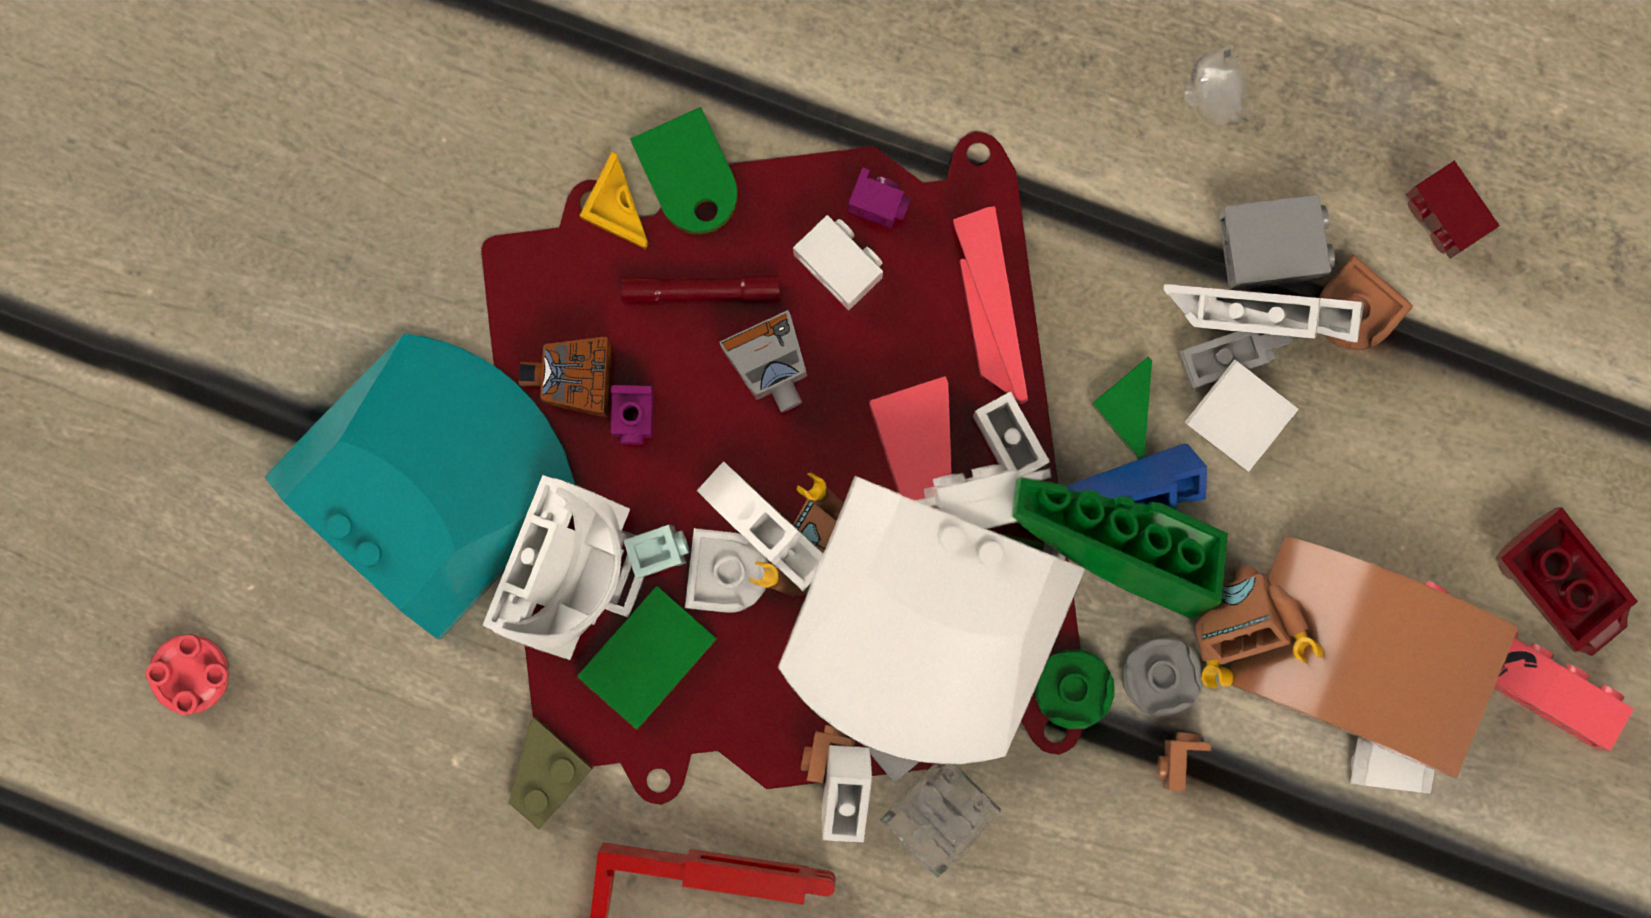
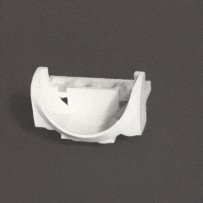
[482,475,630,660]

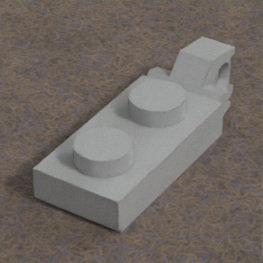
[1178,331,1293,389]

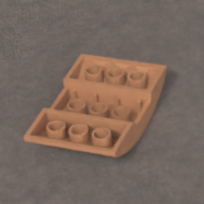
[1230,536,1519,779]

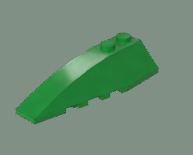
[1011,477,1228,619]

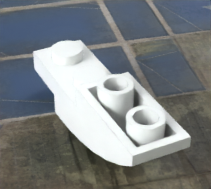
[697,461,823,594]

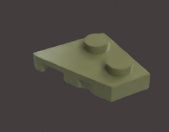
[509,717,594,830]

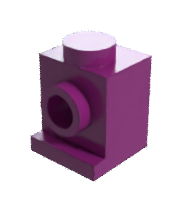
[848,168,911,229]
[611,385,655,445]

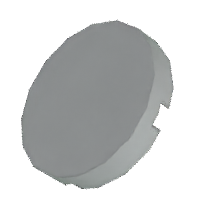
[1122,637,1203,717]

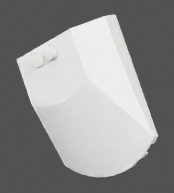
[778,476,1085,764]

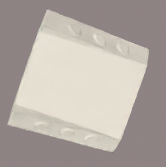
[1350,737,1435,794]

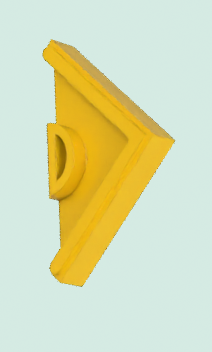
[580,152,648,249]

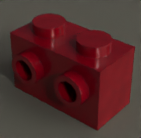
[1405,160,1500,259]

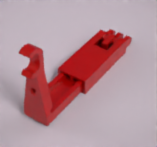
[590,842,836,918]

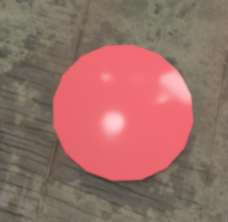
[145,634,229,715]

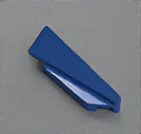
[1066,444,1207,510]

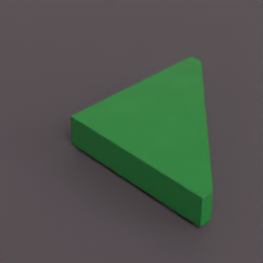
[1091,356,1152,460]

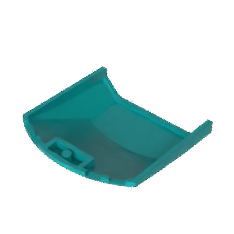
[265,334,576,639]

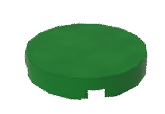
[1034,649,1115,729]

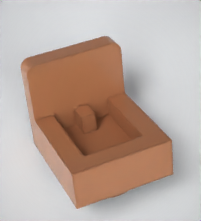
[801,725,855,783]
[1157,732,1211,791]

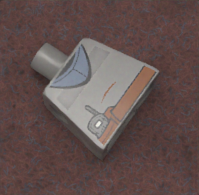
[719,310,807,413]

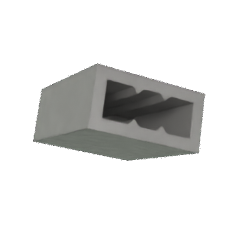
[1218,194,1335,290]

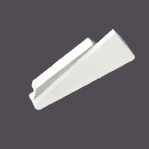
[1164,284,1364,342]

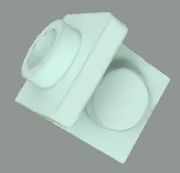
[623,525,689,579]

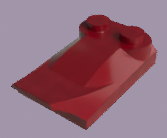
[1495,507,1638,656]

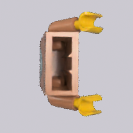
[749,473,844,597]
[1195,566,1324,689]

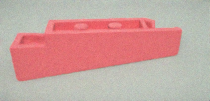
[953,206,1028,404]

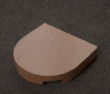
[1318,254,1413,350]

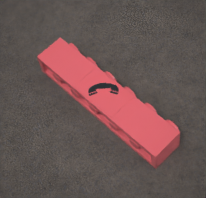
[1425,581,1634,751]

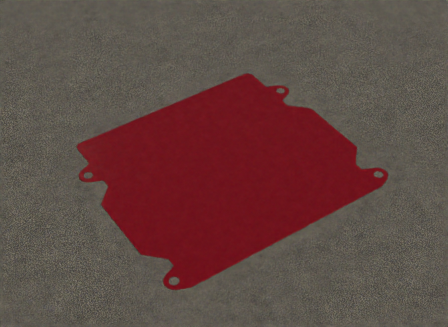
[481,131,1082,805]

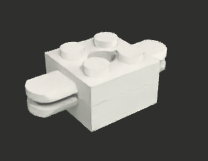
[915,464,1051,529]

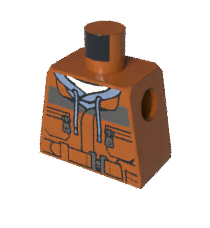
[519,337,612,417]

